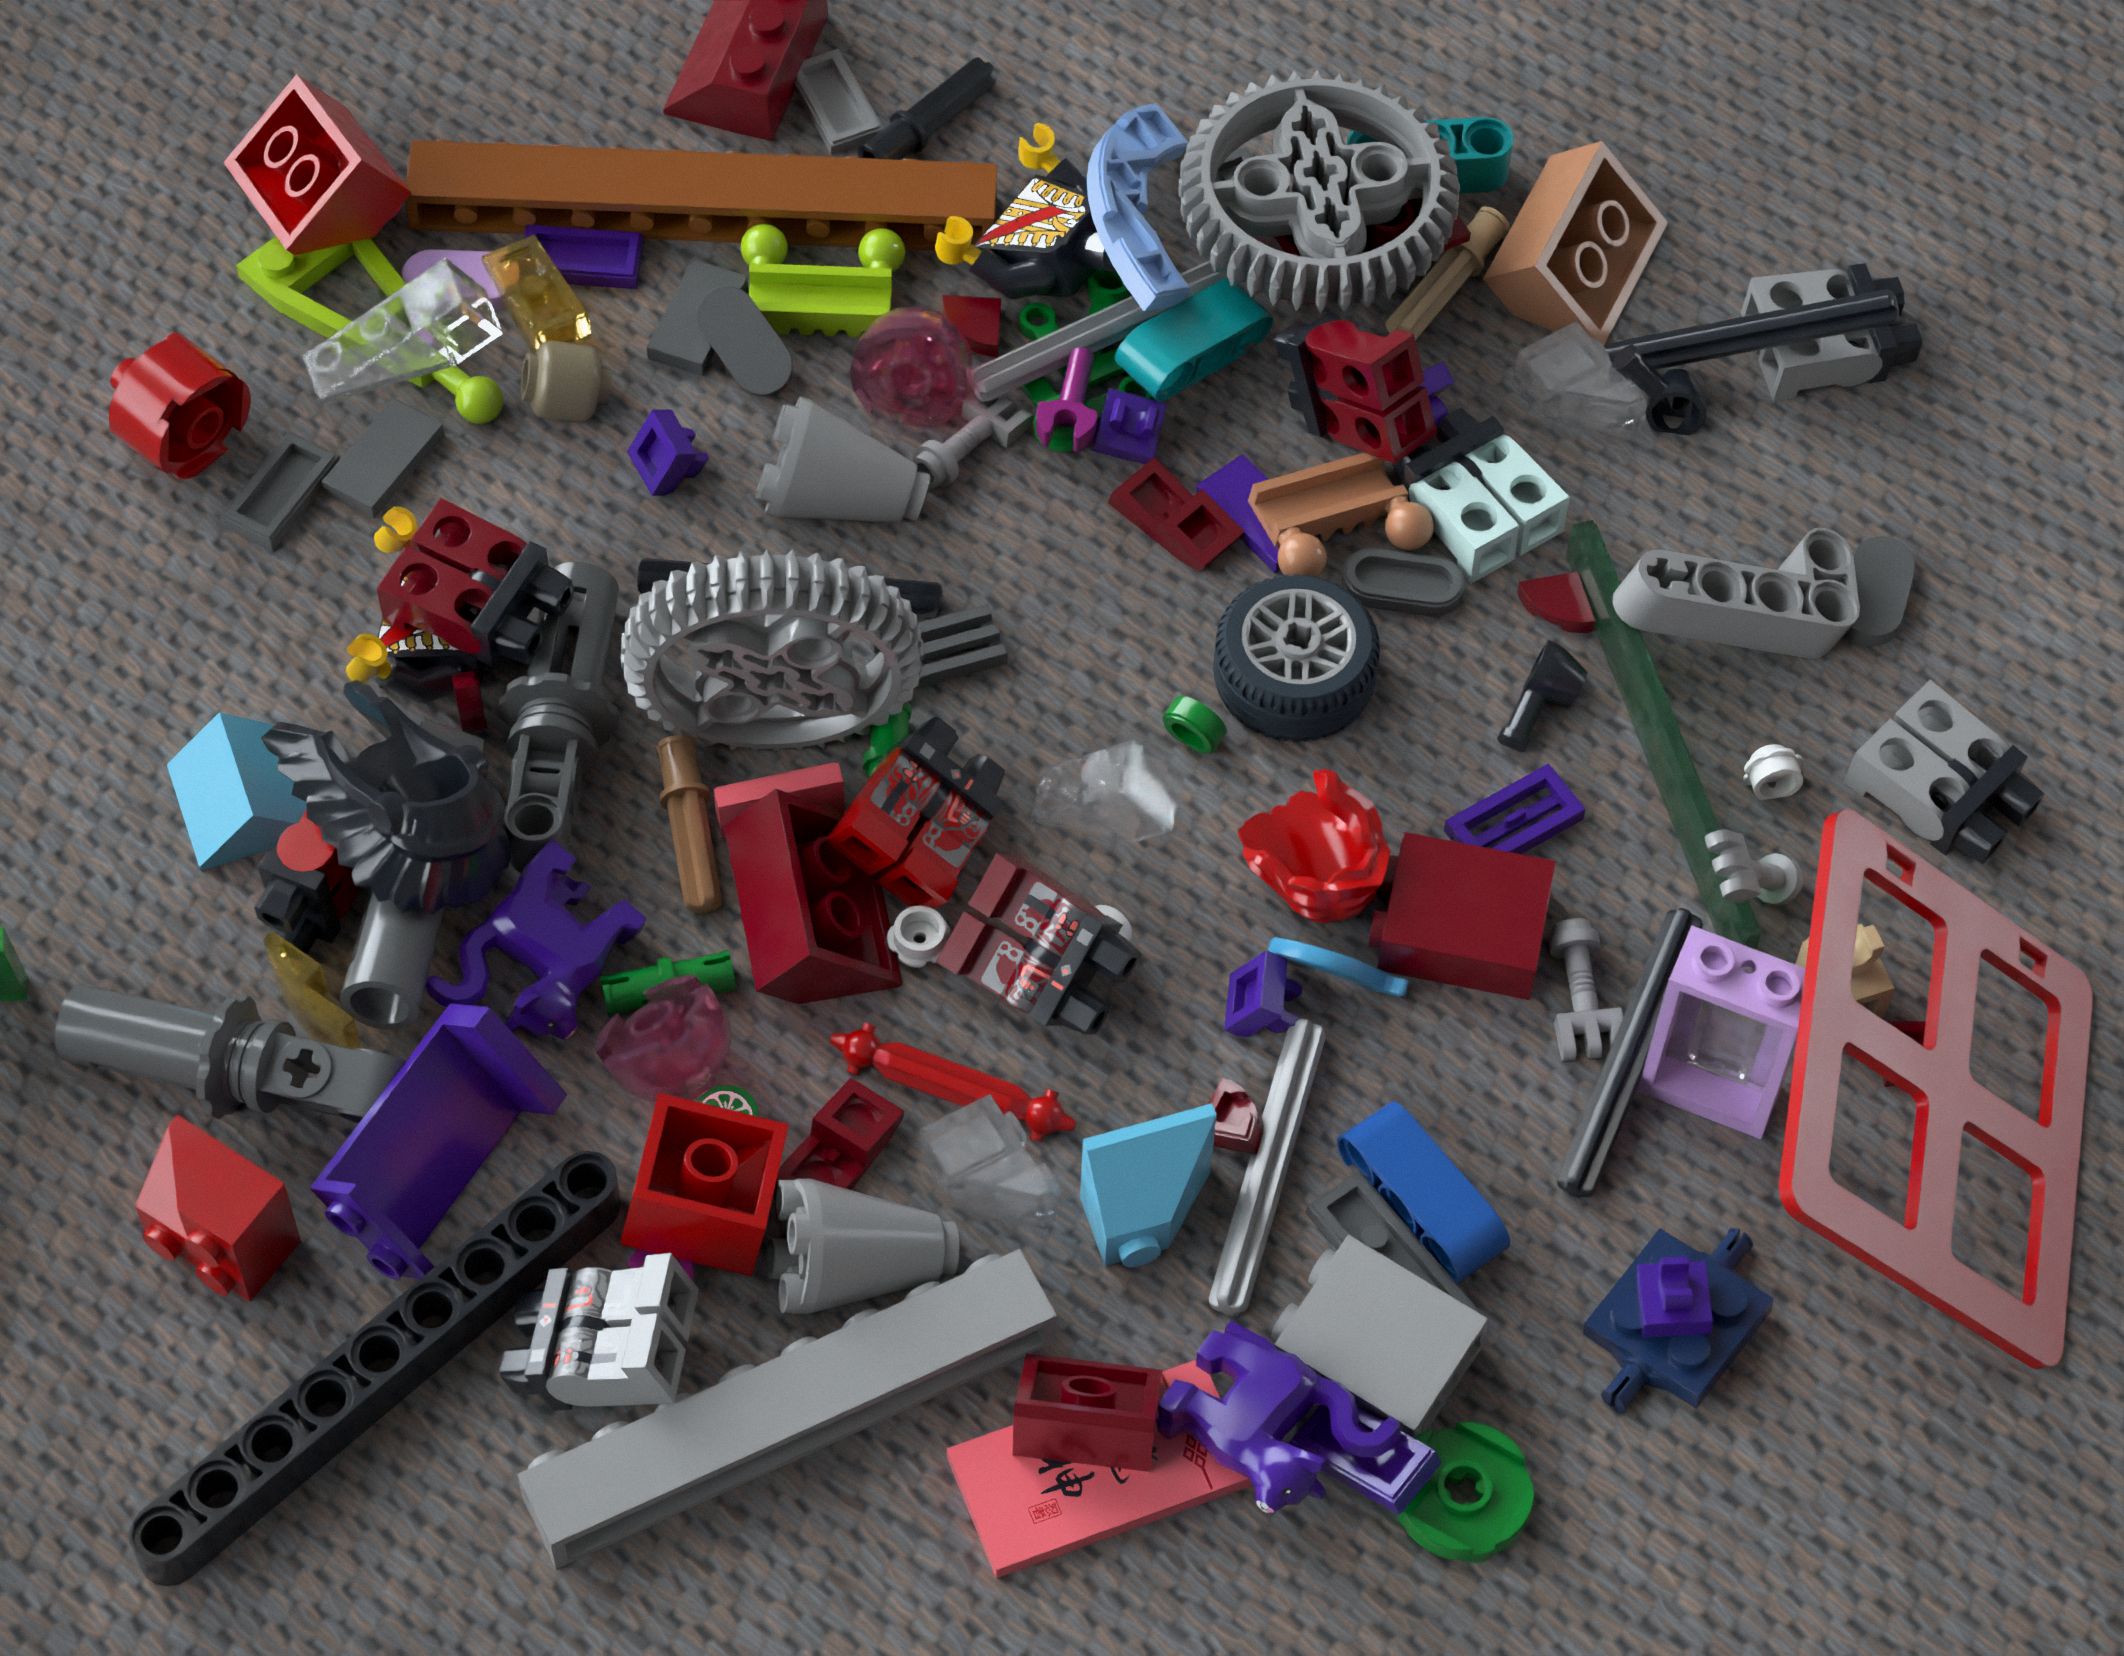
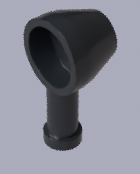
[1612,345,1707,435]
[1497,639,1588,752]

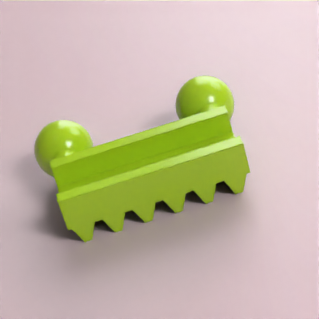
[740,224,905,338]

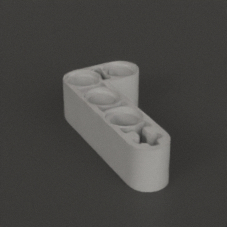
[1612,528,1860,659]

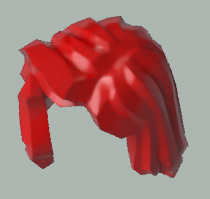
[1238,769,1390,924]

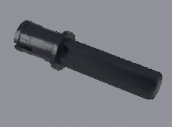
[858,57,997,160]

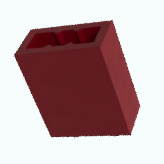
[1368,832,1556,1000]

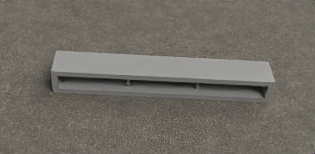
[517,1249,1057,1569]

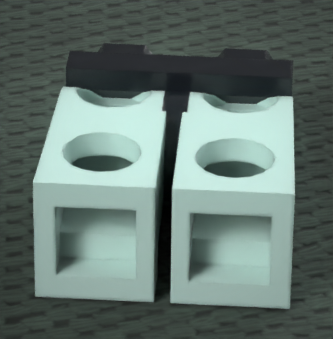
[1391,408,1569,584]

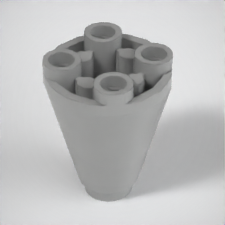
[755,396,930,523]
[766,1179,959,1315]

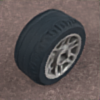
[1213,574,1380,742]

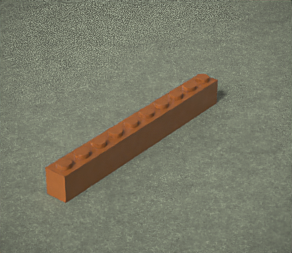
[405,140,997,251]

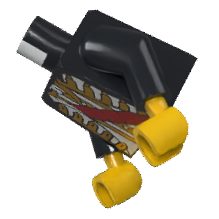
[935,123,1116,299]
[346,507,502,704]

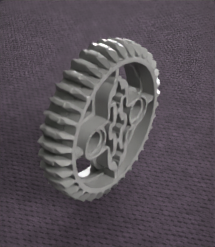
[1178,69,1460,314]
[621,549,924,751]

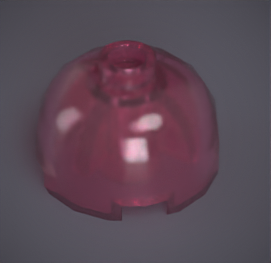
[849,306,973,428]
[595,974,732,1102]

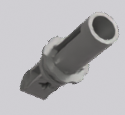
[498,562,619,873]
[340,718,484,1030]
[55,983,406,1124]

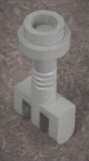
[912,393,1034,489]
[1704,829,1803,906]
[1548,918,1623,1062]

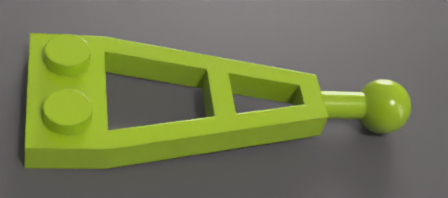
[236,236,504,424]

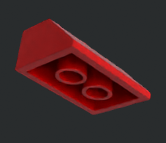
[223,74,412,255]

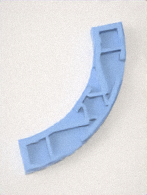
[1087,103,1191,311]

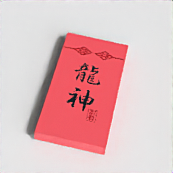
[947,1360,1252,1579]

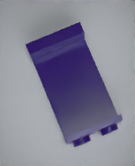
[310,1004,568,1280]

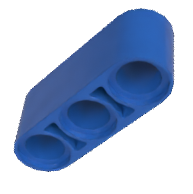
[1337,1102,1510,1284]

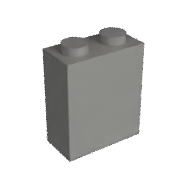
[1271,1234,1488,1439]

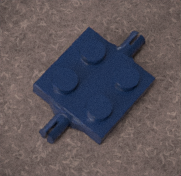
[1583,1227,1774,1413]

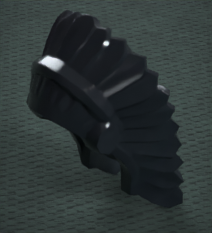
[261,680,511,915]

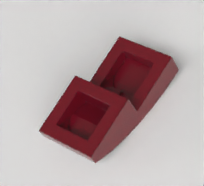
[1108,457,1245,572]
[773,1078,905,1195]

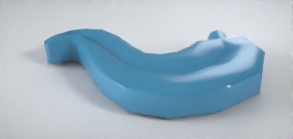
[1267,937,1410,997]

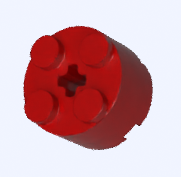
[109,332,251,479]

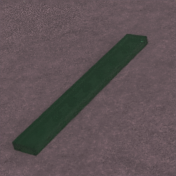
[1566,520,1762,949]

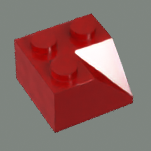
[620,1092,789,1277]
[135,1115,301,1302]

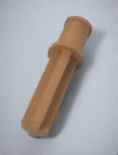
[655,735,722,915]

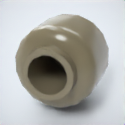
[520,341,612,422]

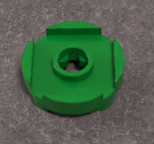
[1395,1422,1534,1563]

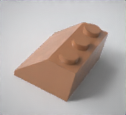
[1483,141,1668,348]

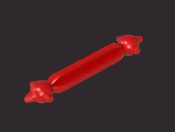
[829,1022,1077,1143]

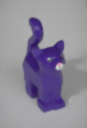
[426,839,647,1040]
[1156,1320,1401,1514]

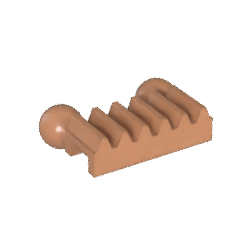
[1248,452,1434,577]

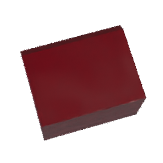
[1013,1353,1162,1472]

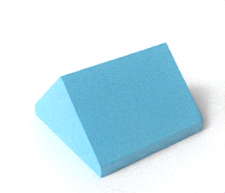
[167,712,307,871]

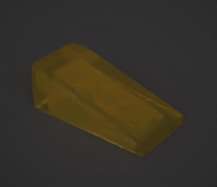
[481,235,591,354]

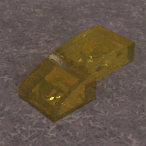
[263,931,361,1050]

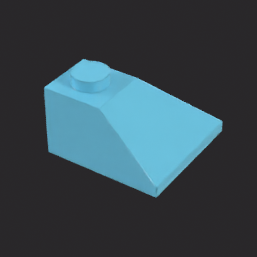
[1080,1103,1217,1267]

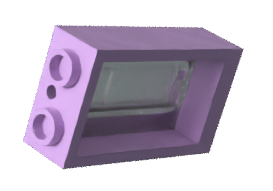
[1637,925,1805,1139]

